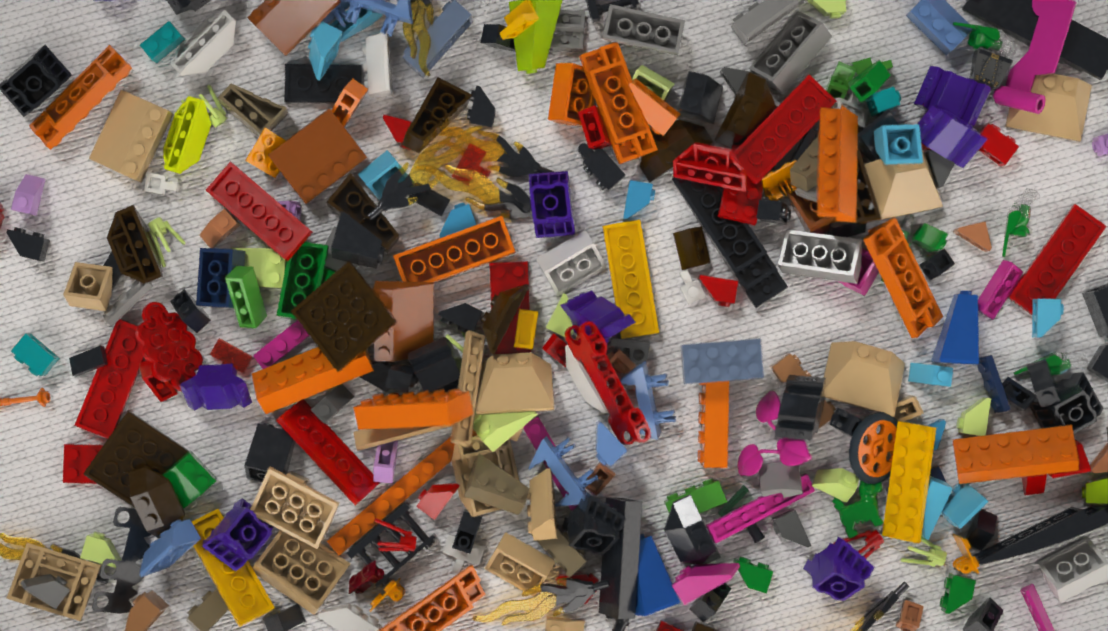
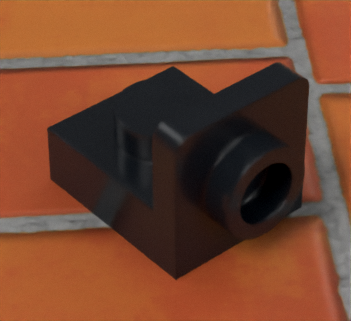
[920,248,955,280]

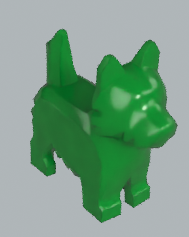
[832,480,884,538]

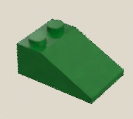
[163,450,217,509]

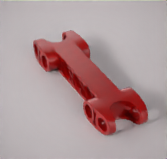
[565,321,651,445]

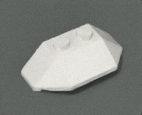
[171,10,236,76]
[565,345,618,413]
[317,604,382,631]

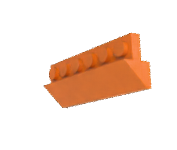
[579,42,658,165]
[29,45,132,150]
[816,105,858,222]
[863,218,943,338]
[378,565,486,631]

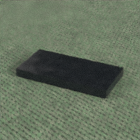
[284,64,362,104]

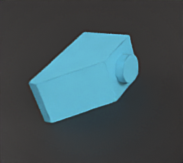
[1032,299,1064,338]
[908,363,953,387]

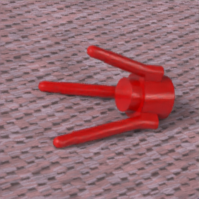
[374,518,417,552]
[833,529,884,559]

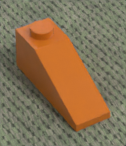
[629,78,680,136]
[331,79,369,128]

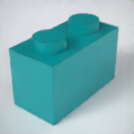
[140,21,185,64]
[865,86,901,118]
[11,333,60,376]

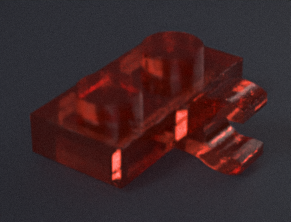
[452,143,491,185]
[210,338,253,373]

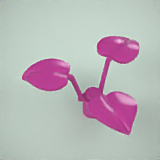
[738,390,811,476]

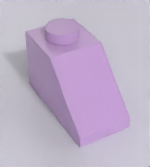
[11,174,45,216]
[373,440,398,483]

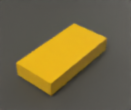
[514,309,538,349]

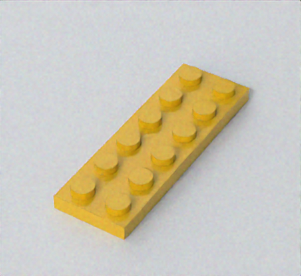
[602,220,659,339]
[882,421,937,543]
[192,509,275,628]

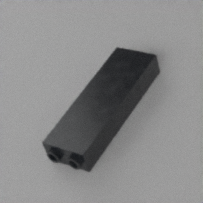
[599,497,642,622]

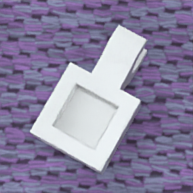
[144,172,181,195]
[679,270,706,305]

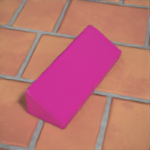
[978,260,1023,320]
[1020,584,1055,631]

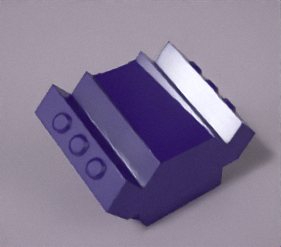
[914,66,991,126]
[917,105,987,168]
[529,171,576,238]
[560,290,636,344]
[180,364,252,411]
[202,498,274,571]
[803,537,874,602]

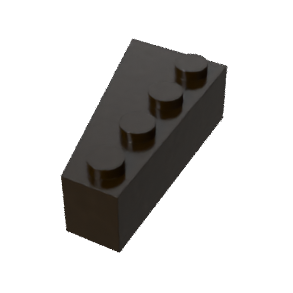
[402,77,472,153]
[327,173,399,254]

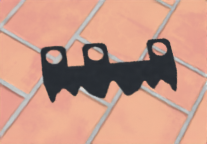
[92,507,152,614]

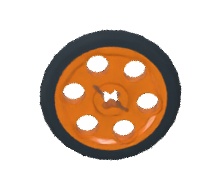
[849,412,898,484]

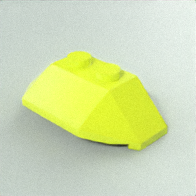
[163,96,211,174]

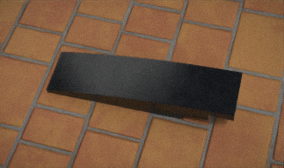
[962,0,1108,80]
[672,177,788,309]
[972,505,1108,565]

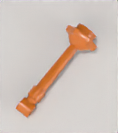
[0,388,50,407]

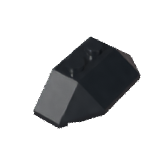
[664,494,721,564]

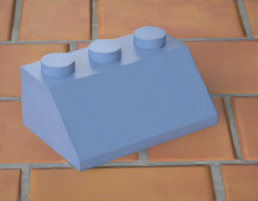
[906,0,972,55]
[595,420,628,467]
[140,519,201,577]

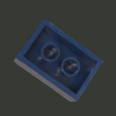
[196,248,245,308]

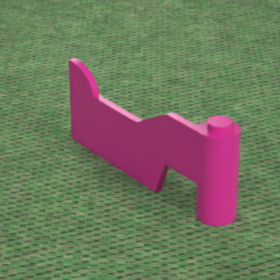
[993,0,1077,114]

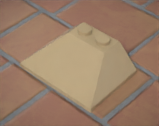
[1005,73,1092,142]
[864,150,943,221]
[823,341,905,417]
[476,352,554,414]
[452,436,519,517]
[6,543,101,621]

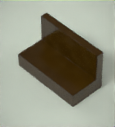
[673,226,711,270]

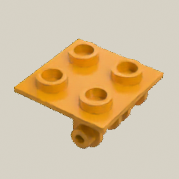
[245,128,286,179]
[762,160,797,201]
[952,534,979,574]
[369,578,405,612]

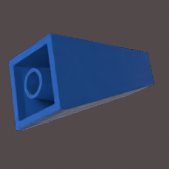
[931,291,979,364]
[635,533,680,617]

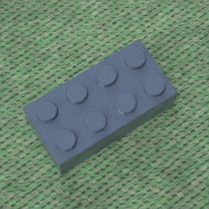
[403,0,473,78]
[680,339,764,384]

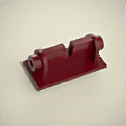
[348,560,384,594]

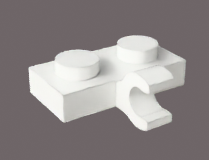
[833,91,868,129]
[442,534,485,573]

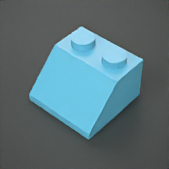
[308,21,342,80]
[874,124,923,165]
[358,150,415,201]
[941,483,989,529]

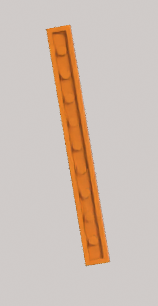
[327,429,478,556]

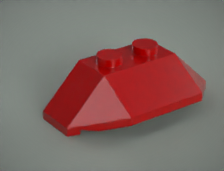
[673,142,747,192]

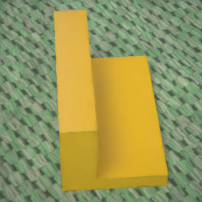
[500,0,539,40]

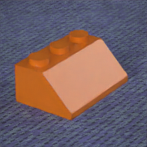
[548,63,595,127]

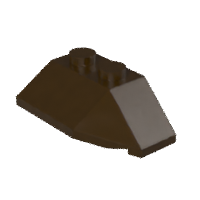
[714,71,776,147]
[639,119,714,183]
[856,150,882,224]
[107,205,163,284]
[481,284,530,354]
[129,466,186,538]

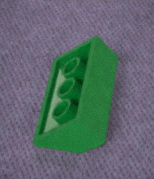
[277,242,329,321]

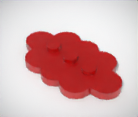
[135,302,203,392]

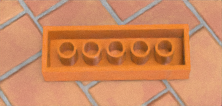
[393,216,516,283]
[252,347,374,414]
[697,381,729,468]
[353,389,473,430]
[953,425,1079,484]

